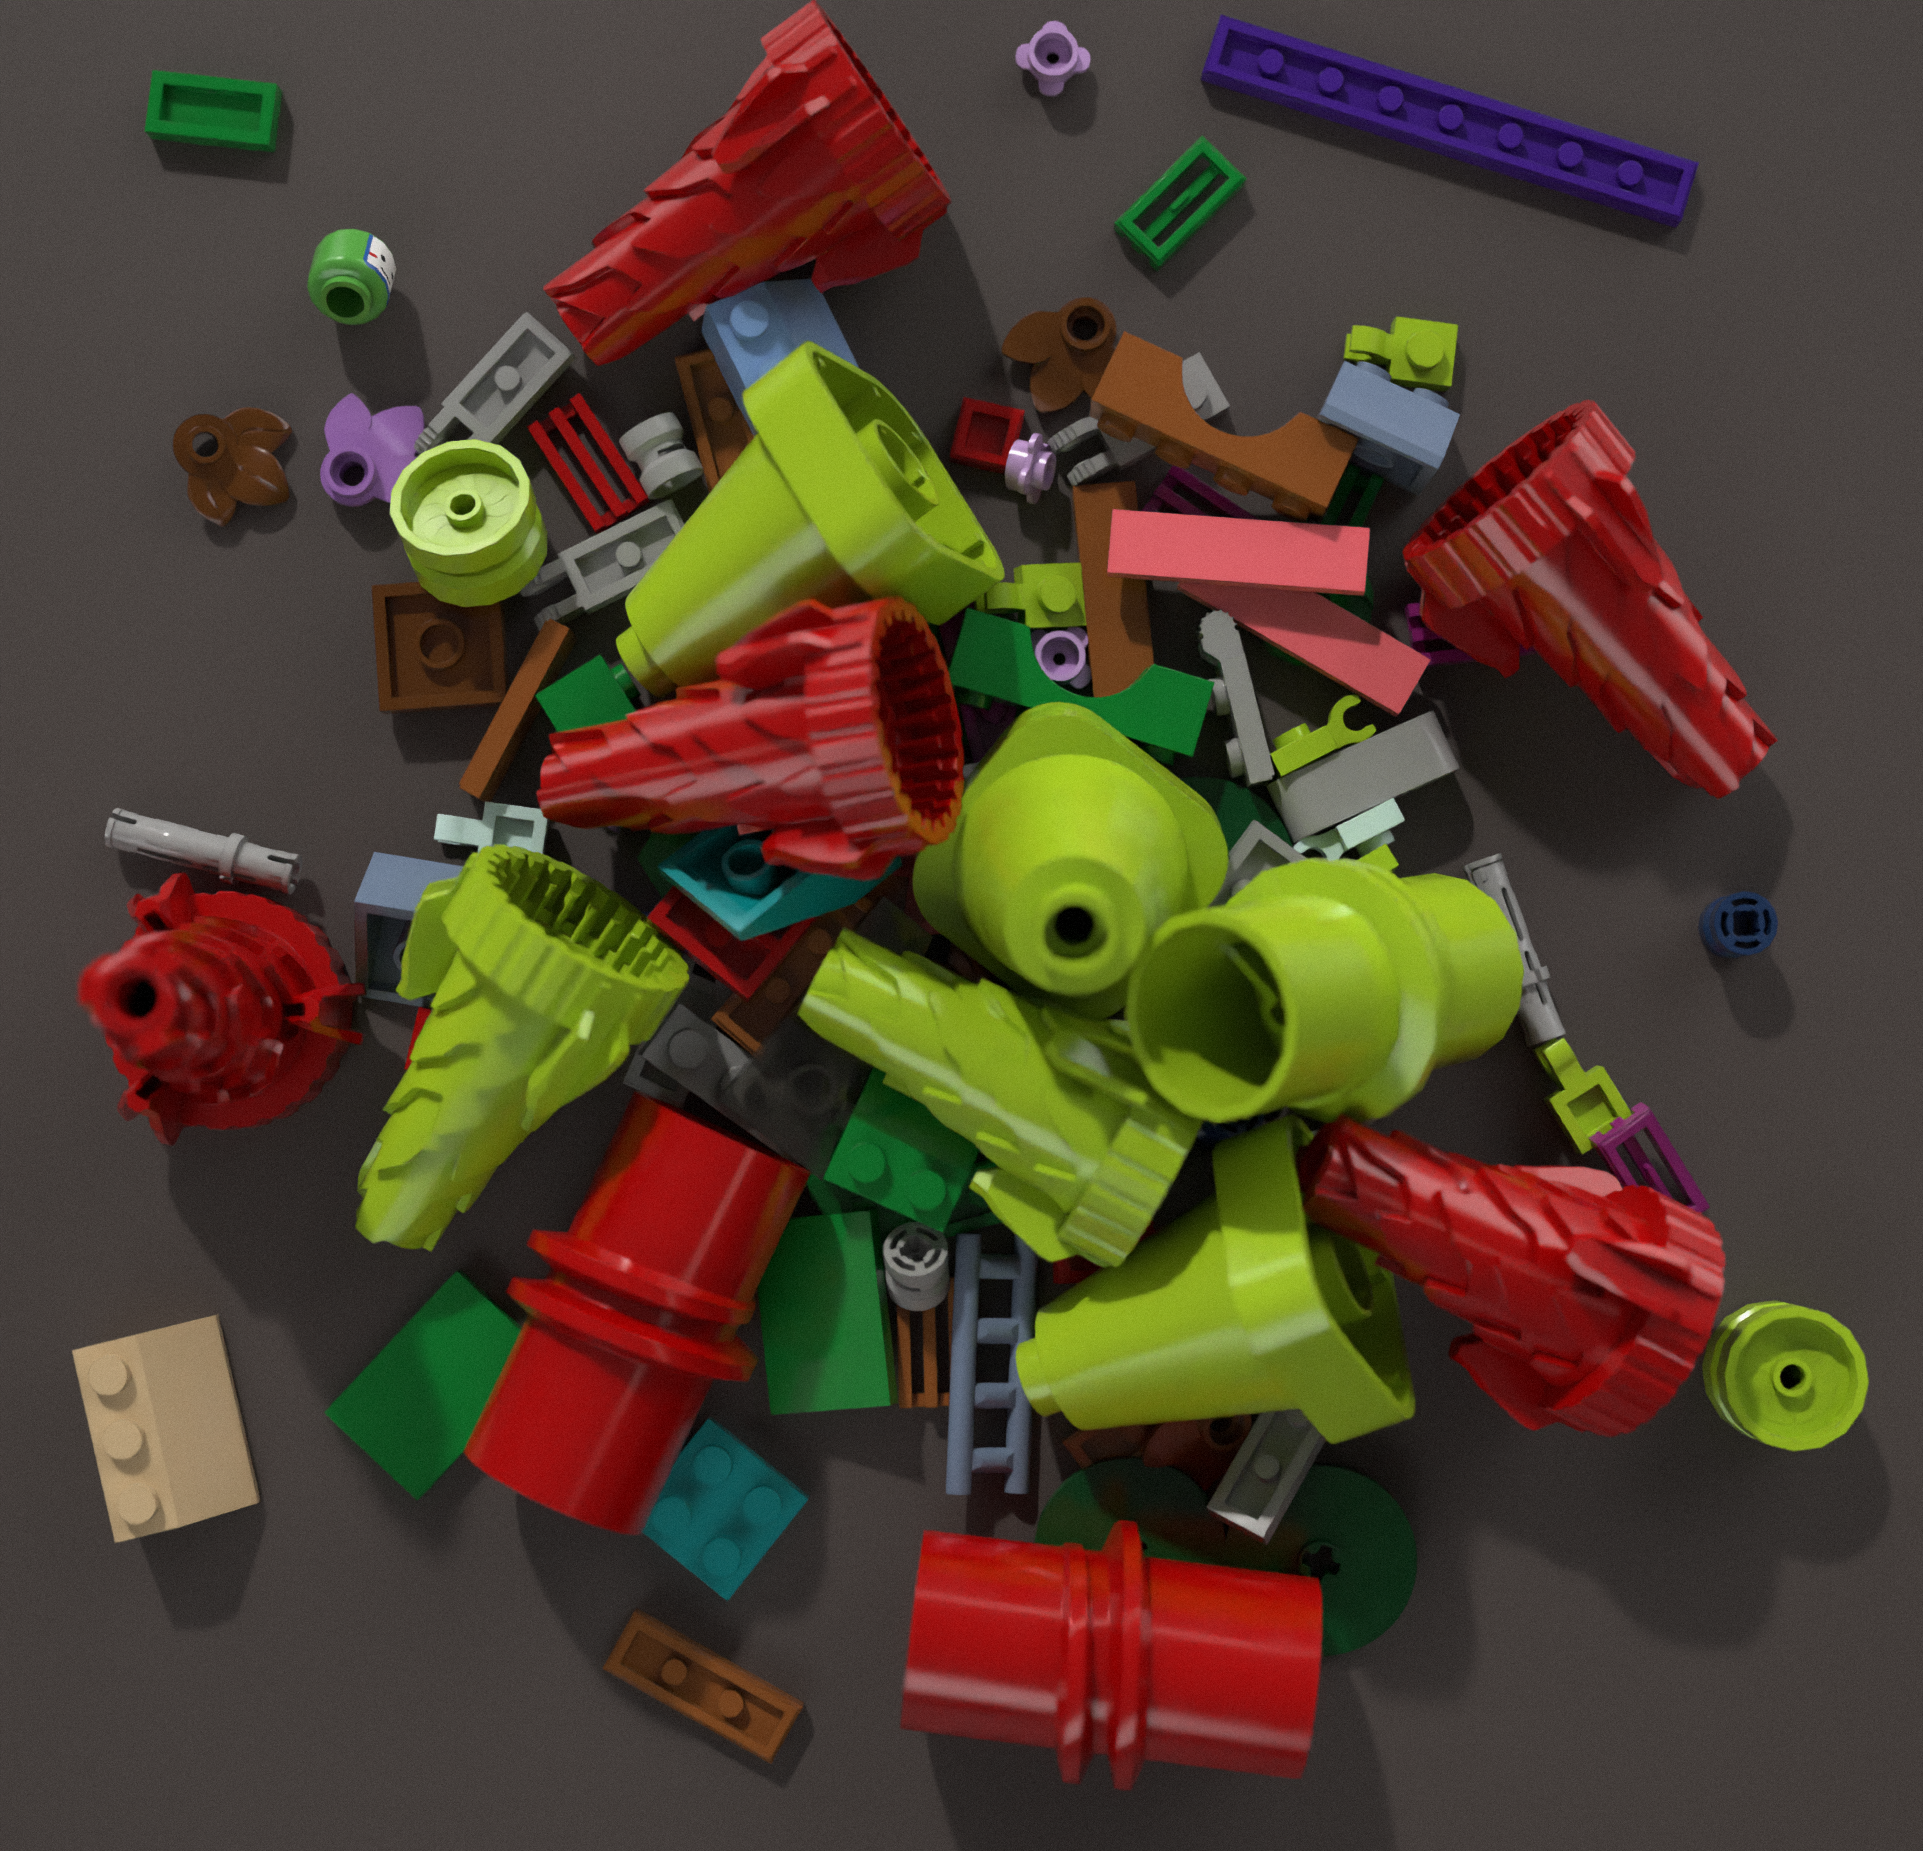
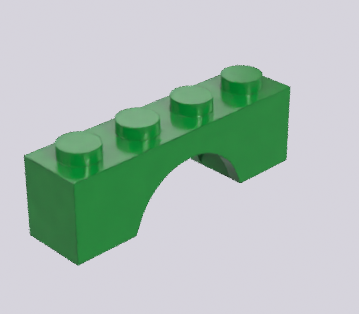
[948,608,1215,766]
[535,655,702,899]

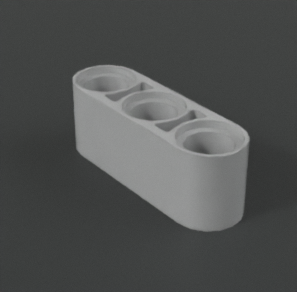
[1266,711,1460,844]

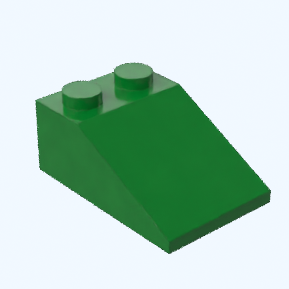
[823,1067,980,1232]

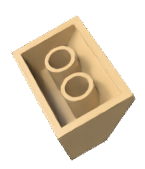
[72,1314,261,1543]

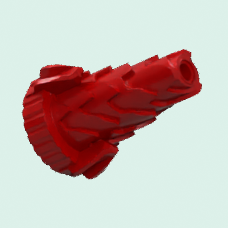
[543,0,952,366]
[1402,400,1777,799]
[536,596,964,880]
[78,872,367,1146]
[1295,1113,1725,1437]

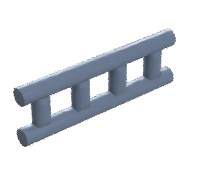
[946,1233,1039,1495]

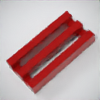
[527,393,650,534]

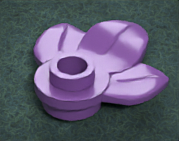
[320,393,425,507]

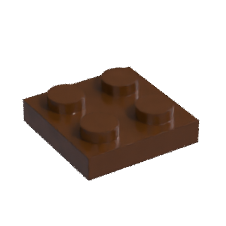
[371,582,509,714]

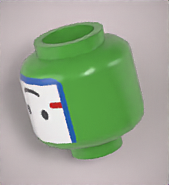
[307,229,396,325]

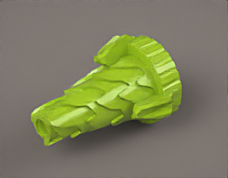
[355,844,690,1252]
[798,927,1204,1268]

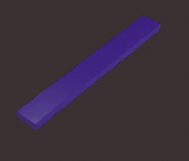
[1201,15,1699,228]

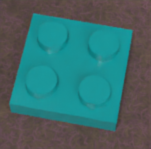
[642,1416,810,1601]

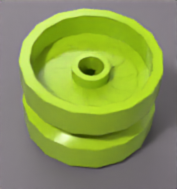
[390,439,548,607]
[1702,1300,1869,1451]

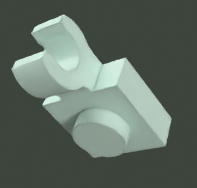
[1293,798,1405,861]
[434,801,550,855]

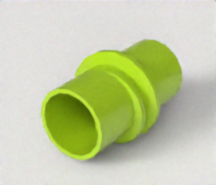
[1126,858,1524,1123]

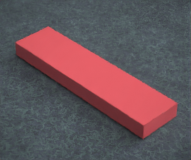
[1107,509,1370,596]
[1177,582,1431,717]

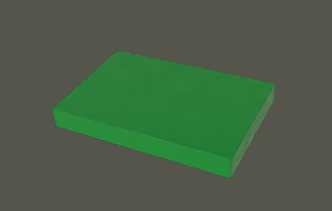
[757,1209,898,1415]
[324,1269,522,1501]

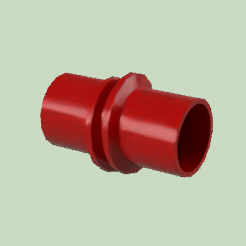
[463,1091,811,1535]
[900,1520,1322,1791]

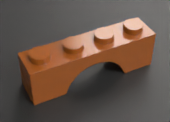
[1090,331,1359,522]

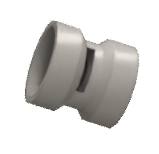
[619,412,704,499]
[884,1222,950,1311]

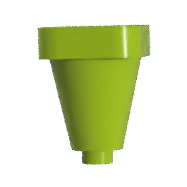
[616,341,1005,698]
[913,702,1228,1020]
[1016,1114,1415,1444]

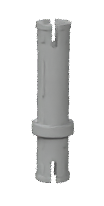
[104,808,302,895]
[1462,853,1566,1047]

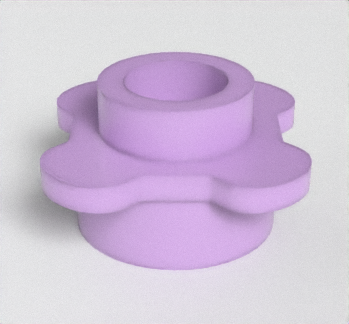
[1015,21,1090,96]
[1005,433,1056,504]
[1031,627,1091,689]

